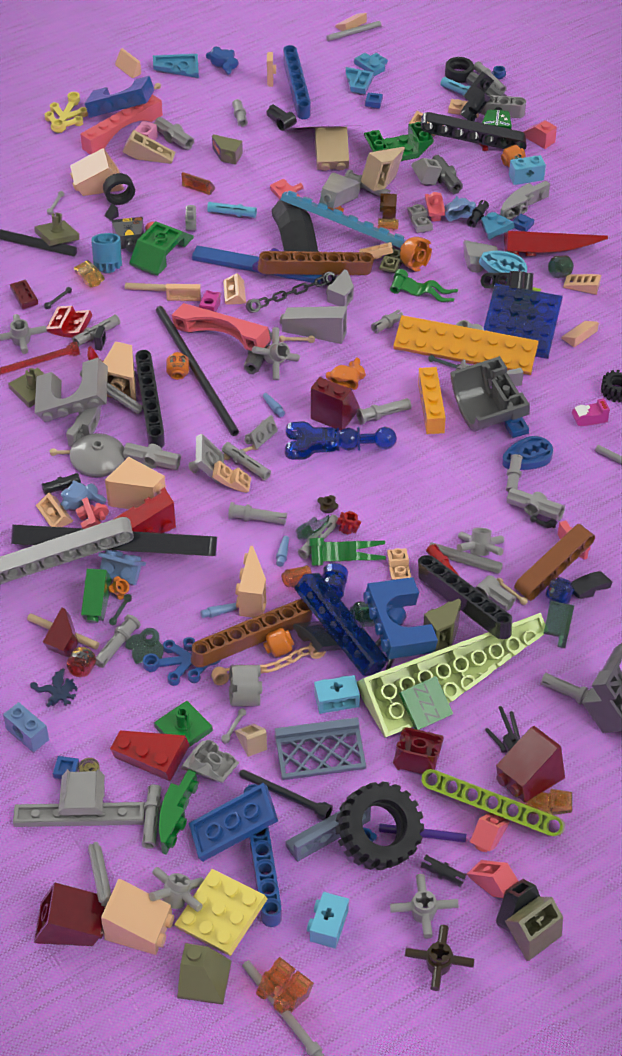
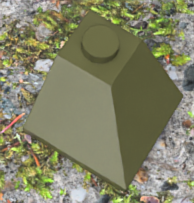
[177,943,232,1005]

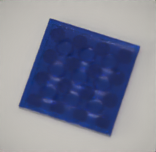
[483,284,563,359]

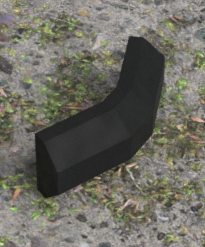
[272,200,319,252]

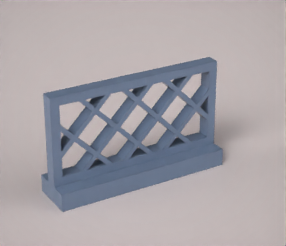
[275,717,366,780]

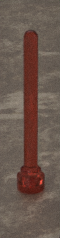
[0,341,80,375]

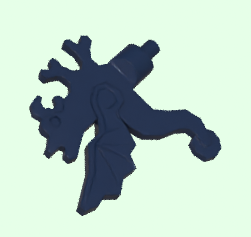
[30,668,78,707]

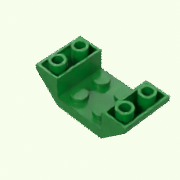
[364,122,434,161]
[129,221,194,276]

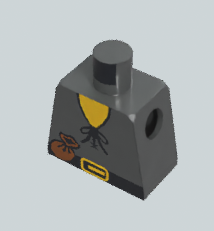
[112,217,144,252]

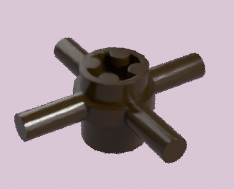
[405,925,475,991]

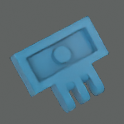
[354,53,388,77]

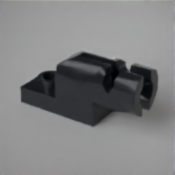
[460,71,494,121]

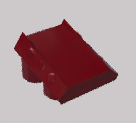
[393,727,444,776]

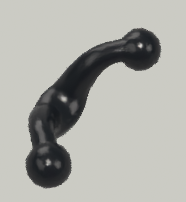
[530,515,557,528]

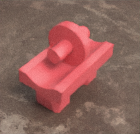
[425,192,445,221]
[76,497,109,529]

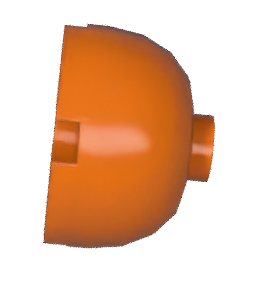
[400,237,432,271]

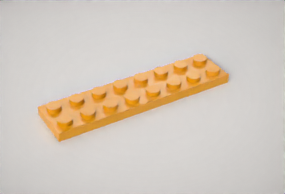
[393,315,539,375]

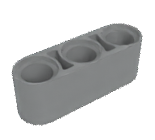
[481,95,526,118]

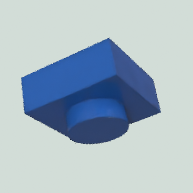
[365,92,383,108]
[513,213,534,232]
[505,417,529,438]
[53,756,79,779]

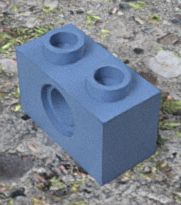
[3,702,49,753]

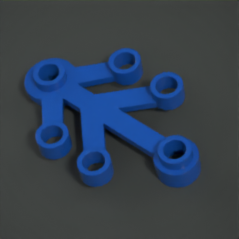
[143,637,221,686]

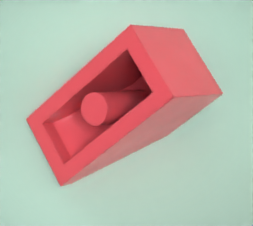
[523,120,557,149]
[470,813,510,852]
[467,860,519,898]

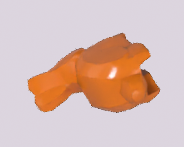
[326,357,366,390]

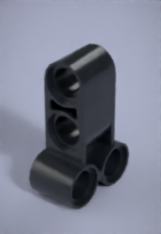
[480,271,534,291]

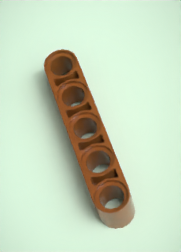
[514,524,595,601]

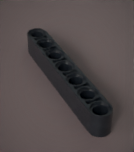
[421,112,527,150]
[135,350,165,448]
[418,555,512,639]

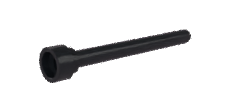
[239,770,333,820]

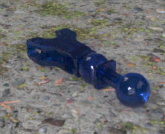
[285,421,397,460]

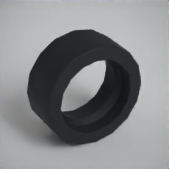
[445,57,474,83]
[103,173,135,205]

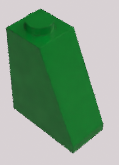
[81,568,112,623]

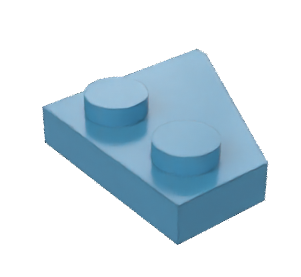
[346,67,374,94]
[481,212,515,239]

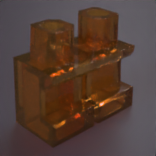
[256,957,314,1014]

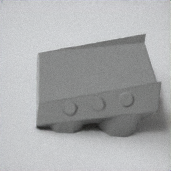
[463,240,498,273]
[181,740,239,783]
[58,769,105,815]

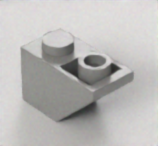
[411,158,442,185]
[326,269,354,307]

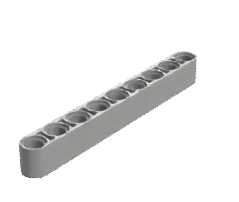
[0,517,134,584]

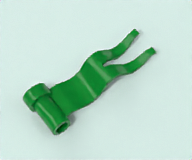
[390,269,458,302]
[309,538,386,566]

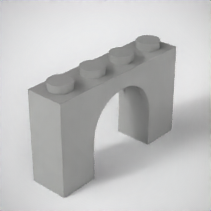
[35,358,108,422]

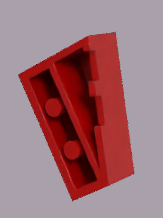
[114,487,176,533]
[110,730,190,781]

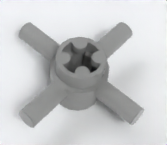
[0,314,47,354]
[252,327,300,380]
[457,528,504,556]
[149,867,204,912]
[390,874,459,939]

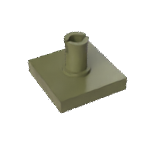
[35,213,79,246]
[8,367,44,408]

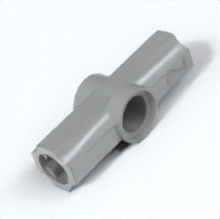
[154,117,194,150]
[123,443,181,470]
[507,488,565,521]

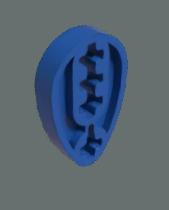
[502,436,553,470]

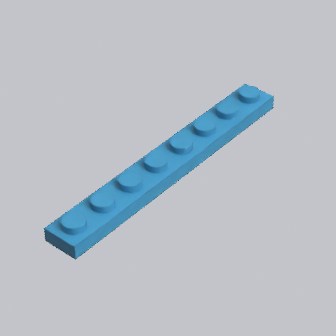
[280,191,406,248]

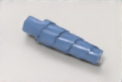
[263,393,285,417]
[276,536,289,567]
[200,603,237,618]

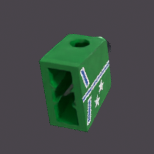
[482,107,512,139]

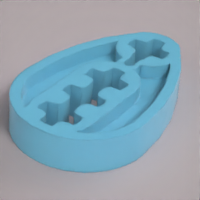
[479,251,527,282]

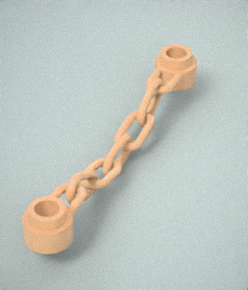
[211,642,326,685]

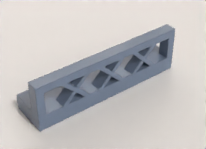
[285,807,371,862]

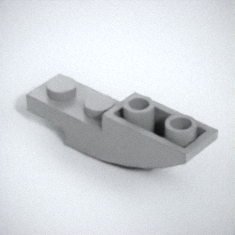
[500,181,550,220]
[66,405,101,447]

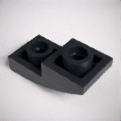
[567,571,613,599]

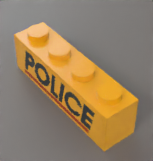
[418,367,446,434]

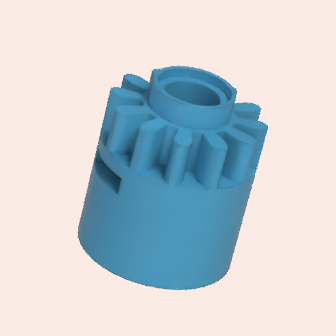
[91,233,122,273]

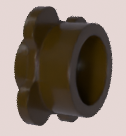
[317,495,338,513]

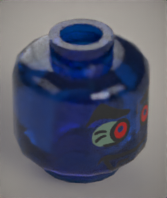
[545,577,575,607]

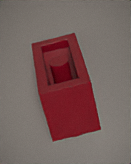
[43,607,78,658]

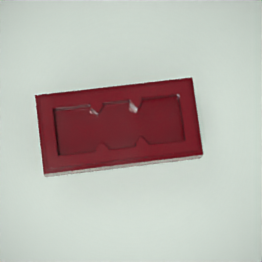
[10,279,38,309]

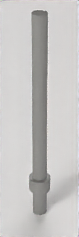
[242,960,324,1056]

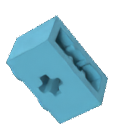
[509,155,546,185]
[314,675,360,714]
[307,892,349,949]

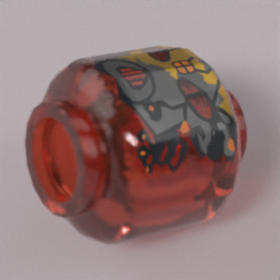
[66,647,96,677]

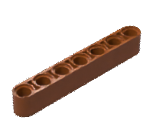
[257,251,374,275]
[191,598,314,667]

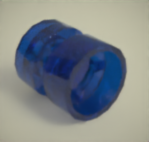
[319,563,348,600]

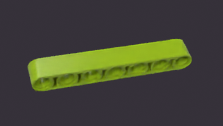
[421,769,565,836]

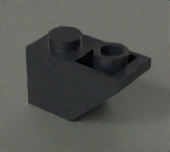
[496,879,540,932]

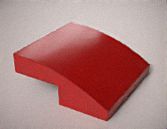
[46,306,92,338]

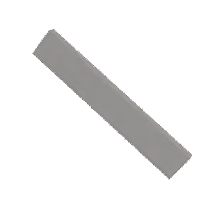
[13,802,145,827]

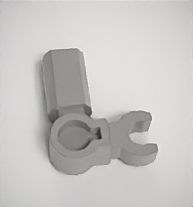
[185,205,196,231]

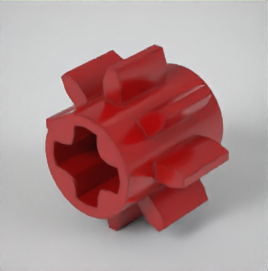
[336,511,361,535]

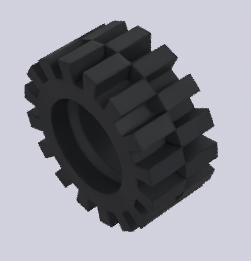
[601,370,622,402]

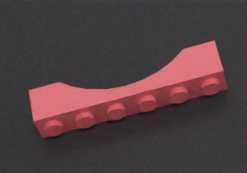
[80,94,163,155]
[172,303,271,351]

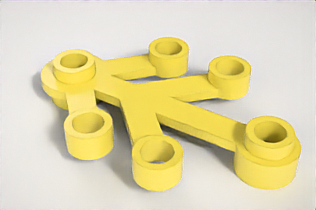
[44,92,88,133]

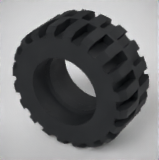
[335,781,424,870]

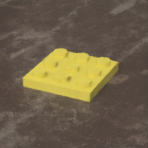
[174,869,268,956]

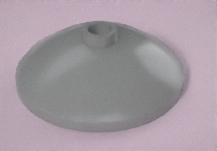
[70,433,125,477]

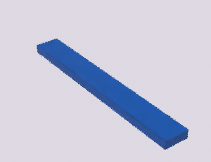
[192,245,322,284]

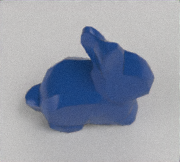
[206,46,239,75]

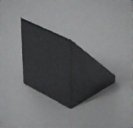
[105,203,119,221]

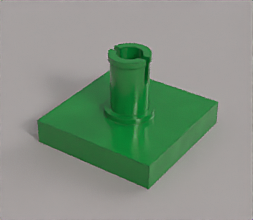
[154,701,213,748]

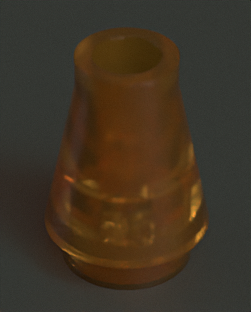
[281,565,312,588]

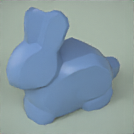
[444,196,476,221]
[61,480,107,511]

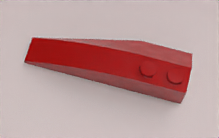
[504,231,608,256]

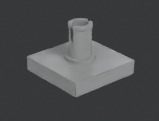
[188,434,224,484]

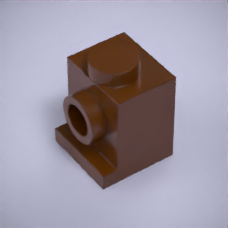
[380,193,397,219]

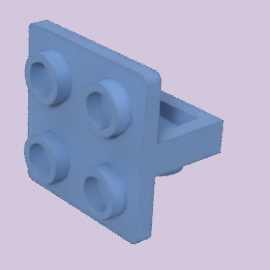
[98,550,146,585]

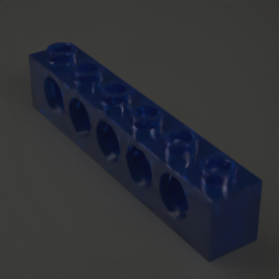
[294,573,389,676]

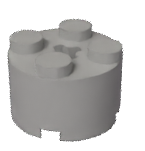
[229,665,262,707]

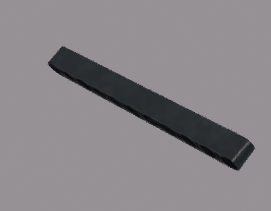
[11,524,217,556]

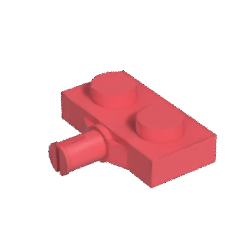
[270,179,304,200]

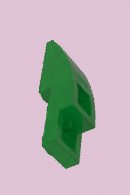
[159,769,199,855]

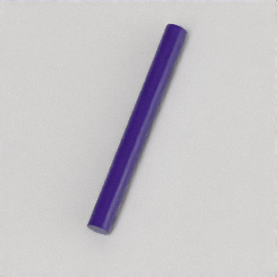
[379,823,467,842]

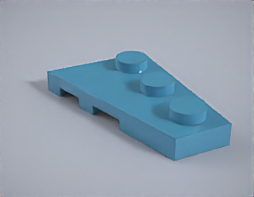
[153,54,199,78]

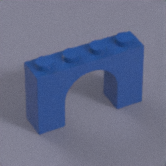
[84,76,155,118]
[363,577,438,659]

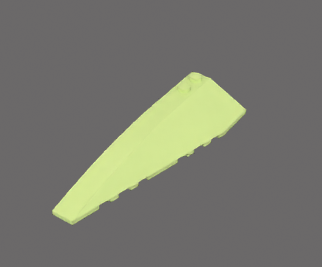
[357,613,548,737]

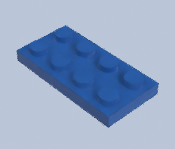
[189,783,278,862]

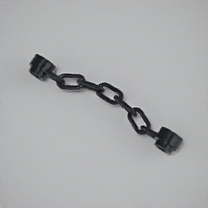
[246,272,336,313]

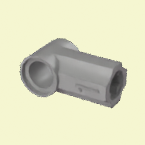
[475,575,516,611]

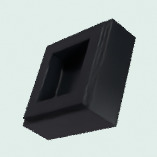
[94,326,106,351]

